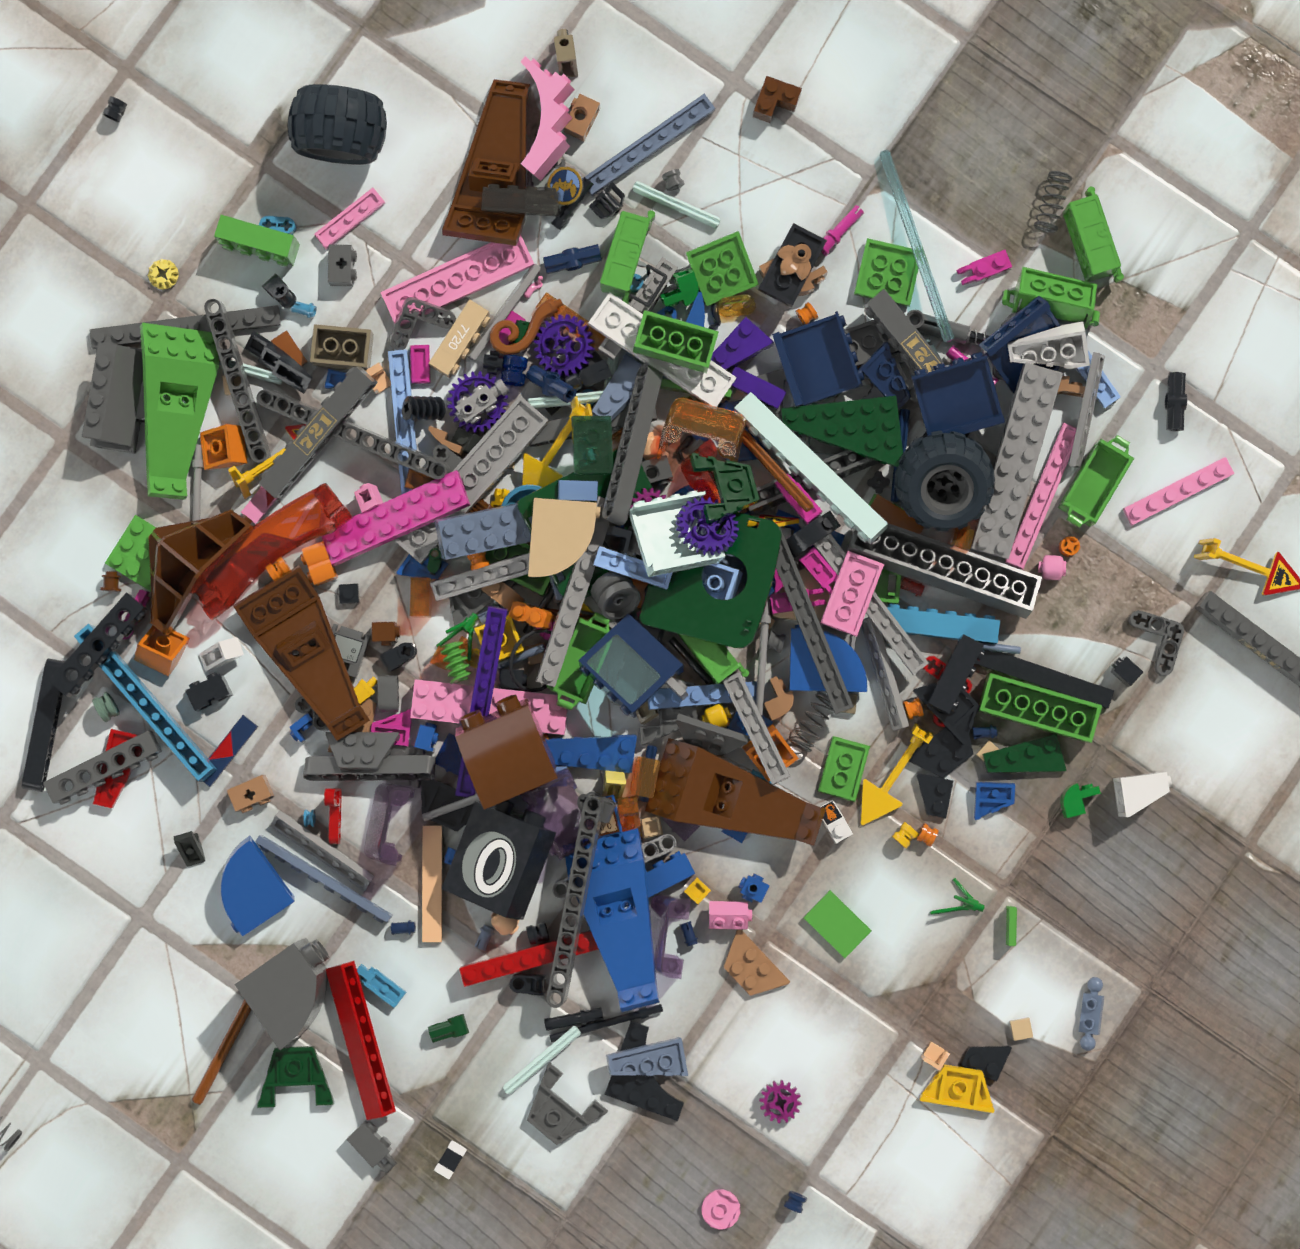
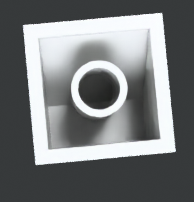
[1113,772,1172,817]

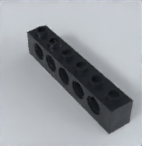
[49,592,148,697]

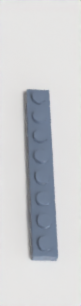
[582,93,715,196]
[255,835,393,923]

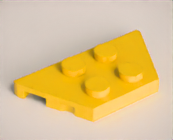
[919,1064,995,1113]

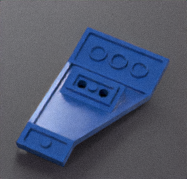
[564,828,660,1012]

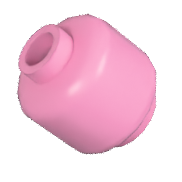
[1038,555,1066,581]

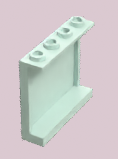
[629,491,725,577]

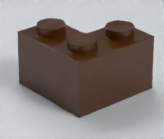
[753,76,802,123]

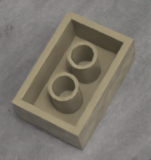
[310,324,374,370]

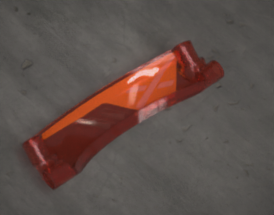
[195,483,353,621]

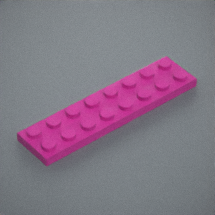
[320,470,471,567]

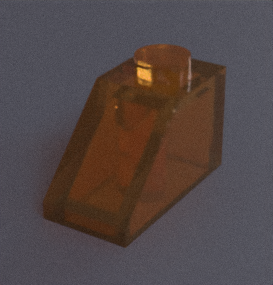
[948,525,975,551]
[618,796,643,839]

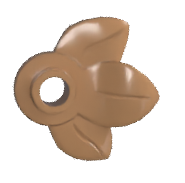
[777,244,812,280]

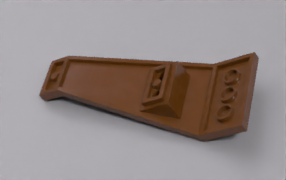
[442,79,531,246]
[233,565,370,741]
[645,738,826,846]

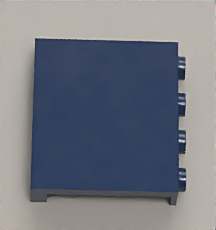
[979,296,1061,394]
[772,311,865,407]
[911,352,1005,436]

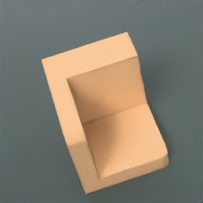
[365,363,391,395]
[921,1041,950,1070]

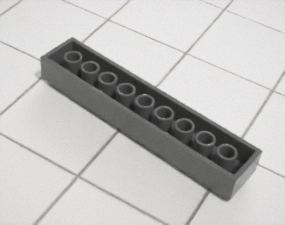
[845,523,1042,619]

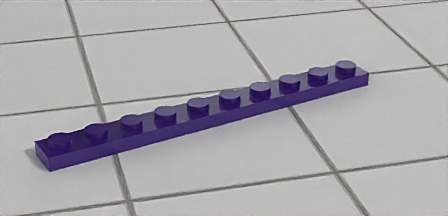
[455,606,508,797]

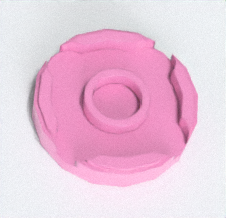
[701,1189,740,1230]

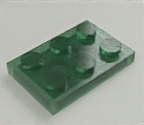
[571,416,613,475]

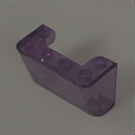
[520,768,601,860]
[650,894,691,979]

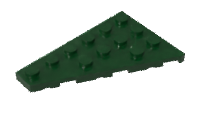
[781,396,903,467]

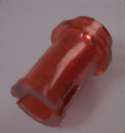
[900,577,925,597]

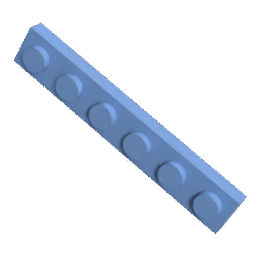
[648,681,757,710]

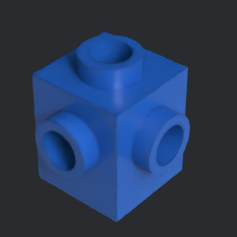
[738,873,770,903]

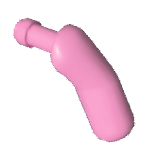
[523,276,543,298]

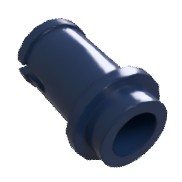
[973,724,997,740]
[391,920,416,935]
[679,921,698,947]

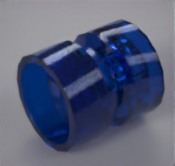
[501,355,528,386]

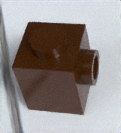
[372,622,401,646]

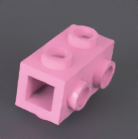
[709,901,752,929]

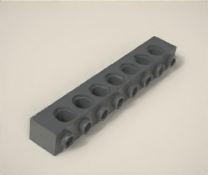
[747,450,880,516]

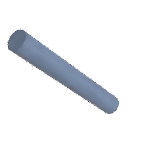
[980,642,1021,654]
[497,644,546,671]

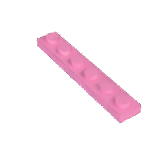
[1123,457,1235,526]

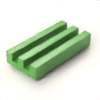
[1006,906,1017,946]

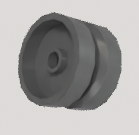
[591,571,641,620]

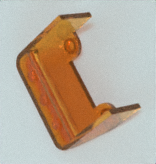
[656,398,746,462]

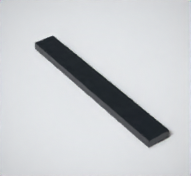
[975,650,1114,709]

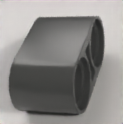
[378,675,399,712]

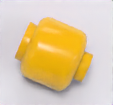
[702,704,732,728]

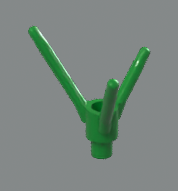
[436,613,479,661]
[930,878,985,915]

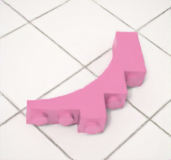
[521,56,575,181]

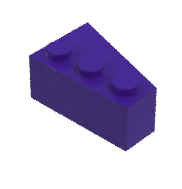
[711,317,774,371]

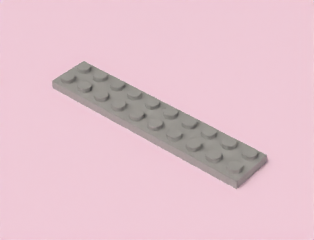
[394,396,549,565]

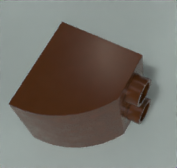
[455,695,558,810]

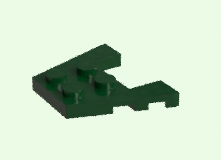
[690,453,759,524]
[257,1046,334,1108]

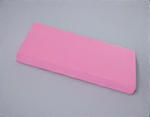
[820,551,884,637]

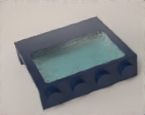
[578,613,684,718]

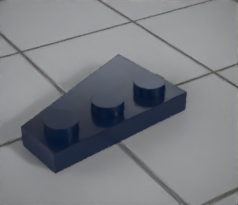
[859,342,911,410]

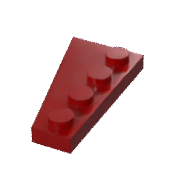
[93,729,143,808]

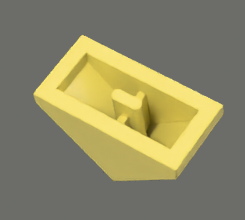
[602,771,626,801]

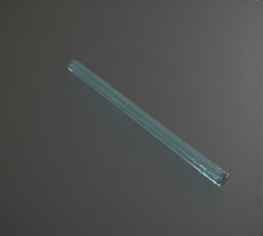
[879,150,954,343]

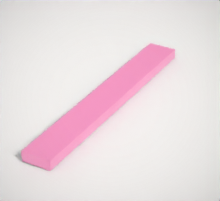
[1005,423,1077,570]

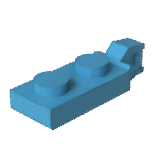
[357,964,407,1008]

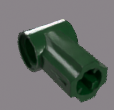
[428,1014,469,1043]

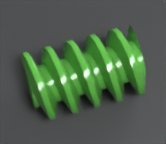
[440,641,472,684]

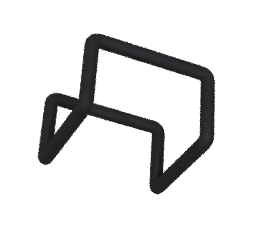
[629,264,667,312]

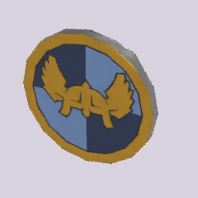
[547,167,583,205]

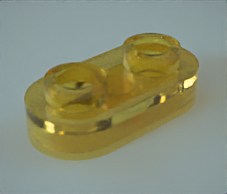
[717,294,756,317]

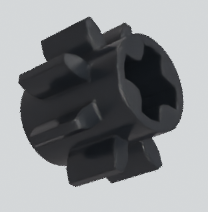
[483,350,504,375]

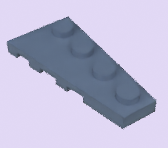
[592,354,642,426]
[606,1037,688,1076]

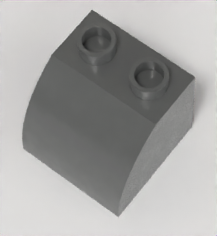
[235,938,330,1050]

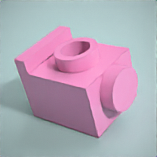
[354,483,383,513]

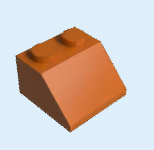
[200,424,248,470]
[134,625,190,676]
[742,724,799,782]

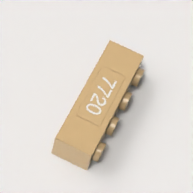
[429,299,491,378]

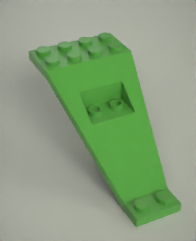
[140,323,219,500]

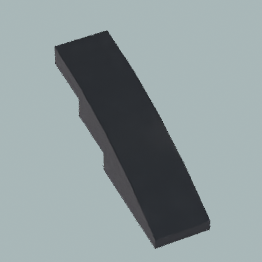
[244,331,312,394]

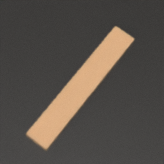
[422,826,442,942]

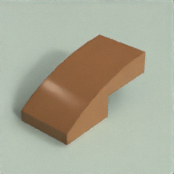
[428,426,463,456]

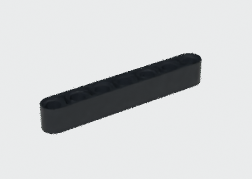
[22,658,65,792]

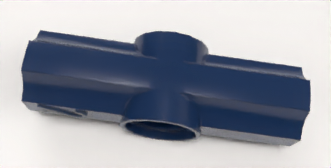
[543,244,602,274]
[526,365,576,403]

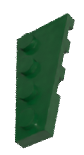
[982,734,1067,773]

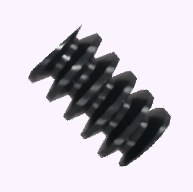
[402,396,446,421]

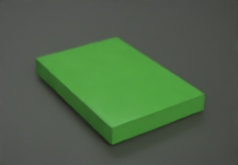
[818,736,870,802]
[803,890,872,958]

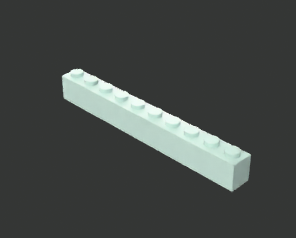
[734,392,888,544]

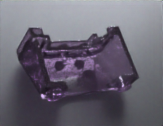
[364,783,416,866]

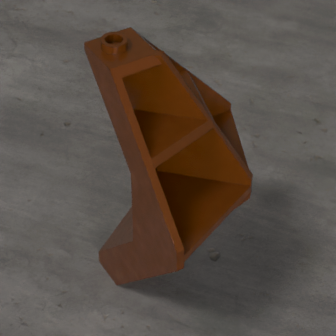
[148,510,255,635]

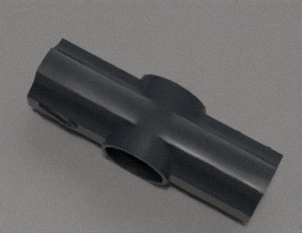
[1165,372,1187,431]

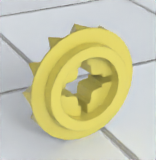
[148,259,179,289]

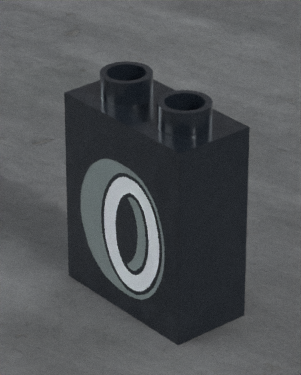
[442,800,557,920]

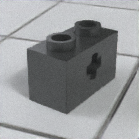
[328,244,357,286]

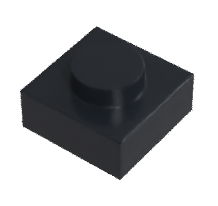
[339,583,360,604]

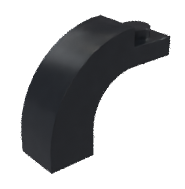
[786,510,841,559]

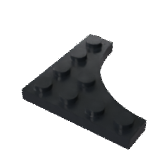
[604,1020,684,1121]

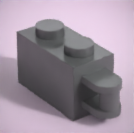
[346,1120,397,1173]

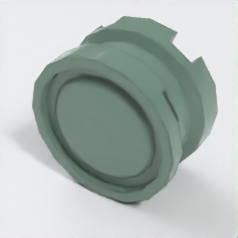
[92,692,120,722]

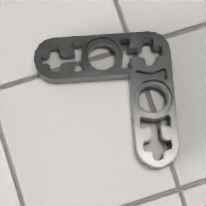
[389,297,456,350]
[1128,610,1184,676]

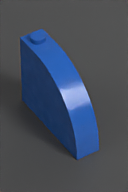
[790,625,867,692]
[221,836,295,936]

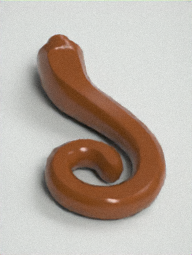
[490,298,563,355]

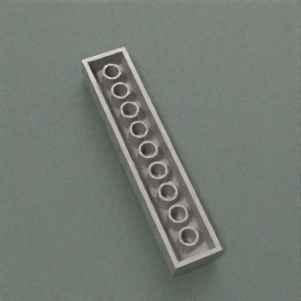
[969,363,1063,559]

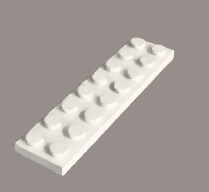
[588,292,737,410]

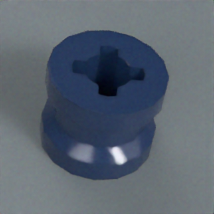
[784,1191,807,1213]

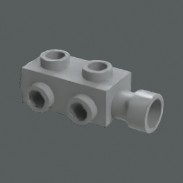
[455,379,509,425]

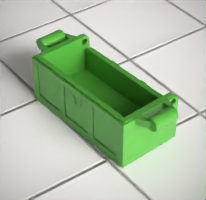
[1062,186,1124,283]
[600,210,655,305]
[1002,267,1100,330]
[1057,435,1134,528]
[546,612,614,711]
[677,633,749,684]

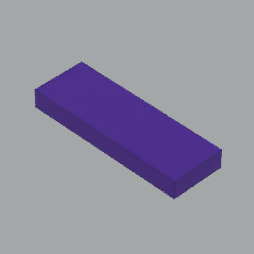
[732,366,787,409]

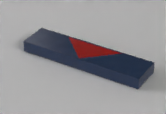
[203,715,259,787]

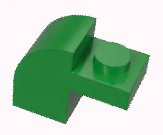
[660,268,699,307]
[1060,783,1101,818]

